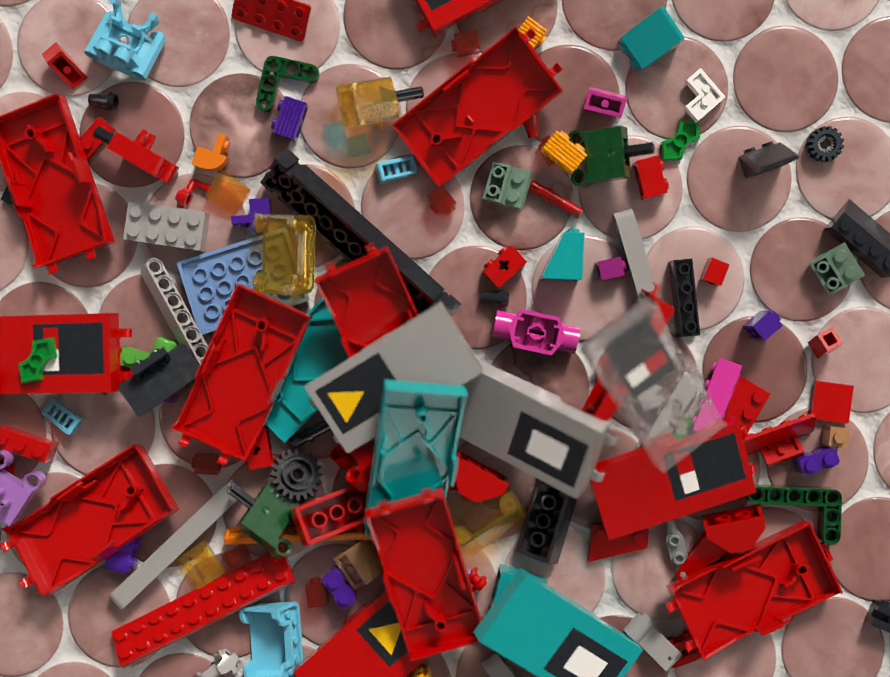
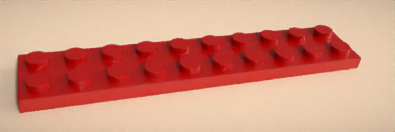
[111,546,296,668]

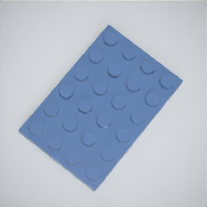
[176,227,310,335]

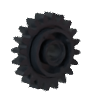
[269,448,323,502]

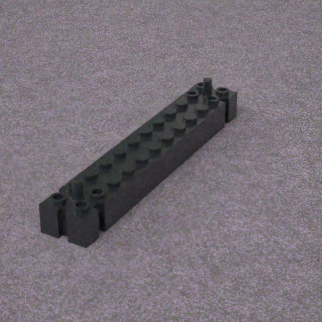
[260,149,462,317]

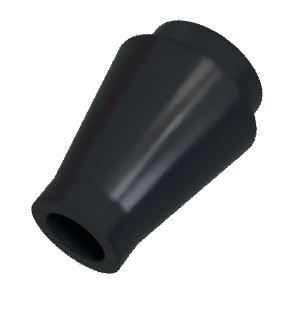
[88,92,119,111]
[481,289,509,308]

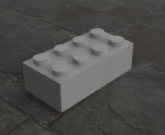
[123,201,210,252]

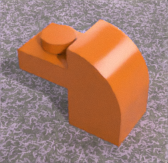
[191,133,230,172]

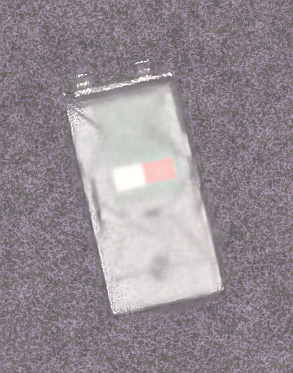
[579,297,727,473]

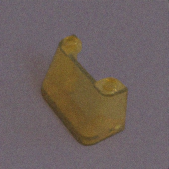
[253,214,315,295]
[453,485,527,555]

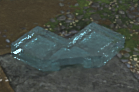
[323,120,371,157]

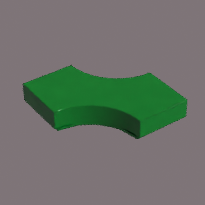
[661,120,700,161]
[18,338,58,383]

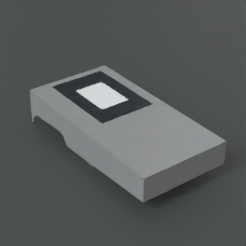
[459,360,619,499]

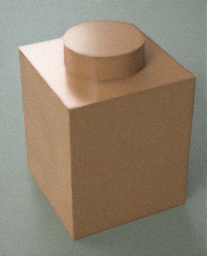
[821,425,850,448]

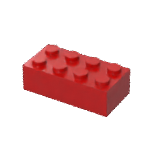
[289,484,368,546]

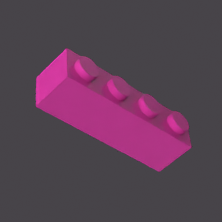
[690,358,742,433]

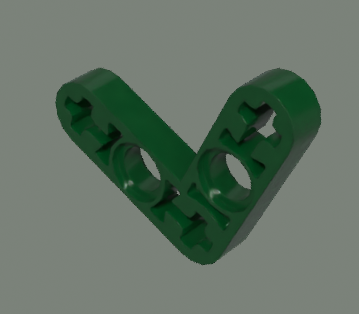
[256,56,320,112]

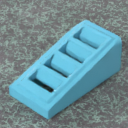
[375,155,418,184]
[41,397,84,436]

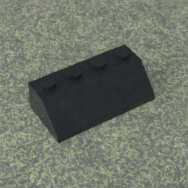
[824,199,890,278]
[515,478,577,565]

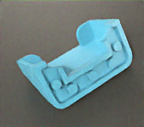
[239,602,303,677]

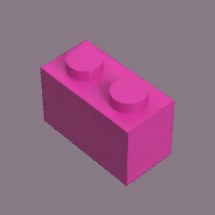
[584,87,627,118]

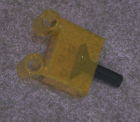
[336,76,424,129]

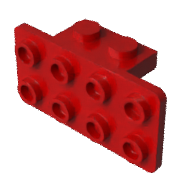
[231,0,312,42]
[743,413,817,467]

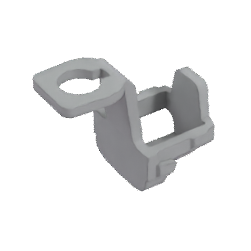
[193,649,239,677]

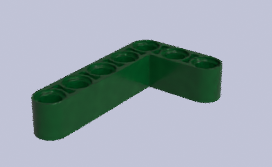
[744,484,842,545]

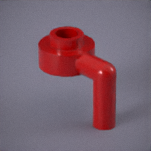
[175,179,213,208]

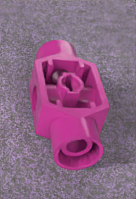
[491,309,580,355]

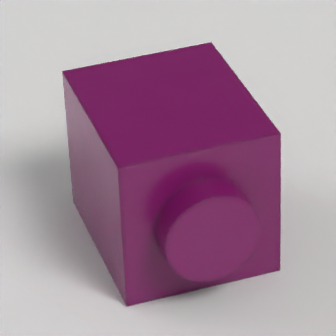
[595,257,626,281]

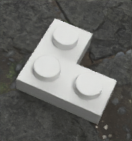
[683,68,725,123]

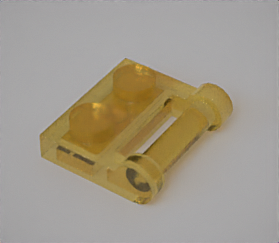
[176,540,226,591]

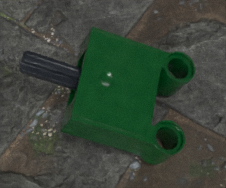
[568,125,655,188]
[227,483,299,559]

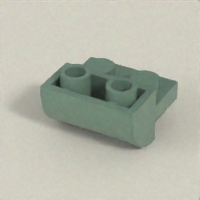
[483,162,533,210]
[809,242,865,296]

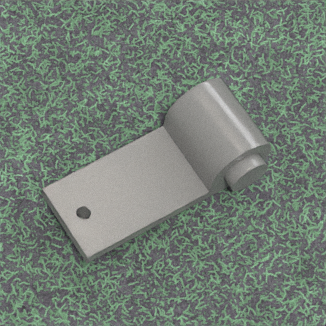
[623,612,683,671]

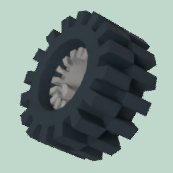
[806,126,844,162]

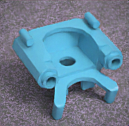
[84,0,166,81]

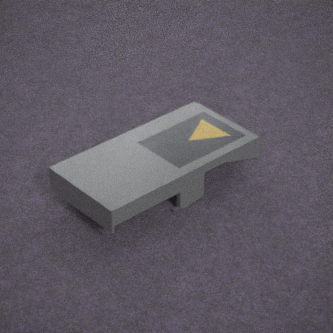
[304,301,484,454]

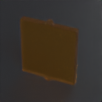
[205,170,251,215]

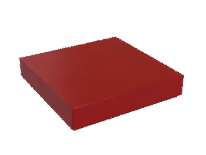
[809,380,854,424]

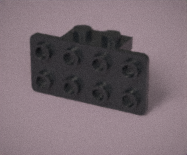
[118,344,200,416]

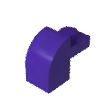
[231,198,272,232]

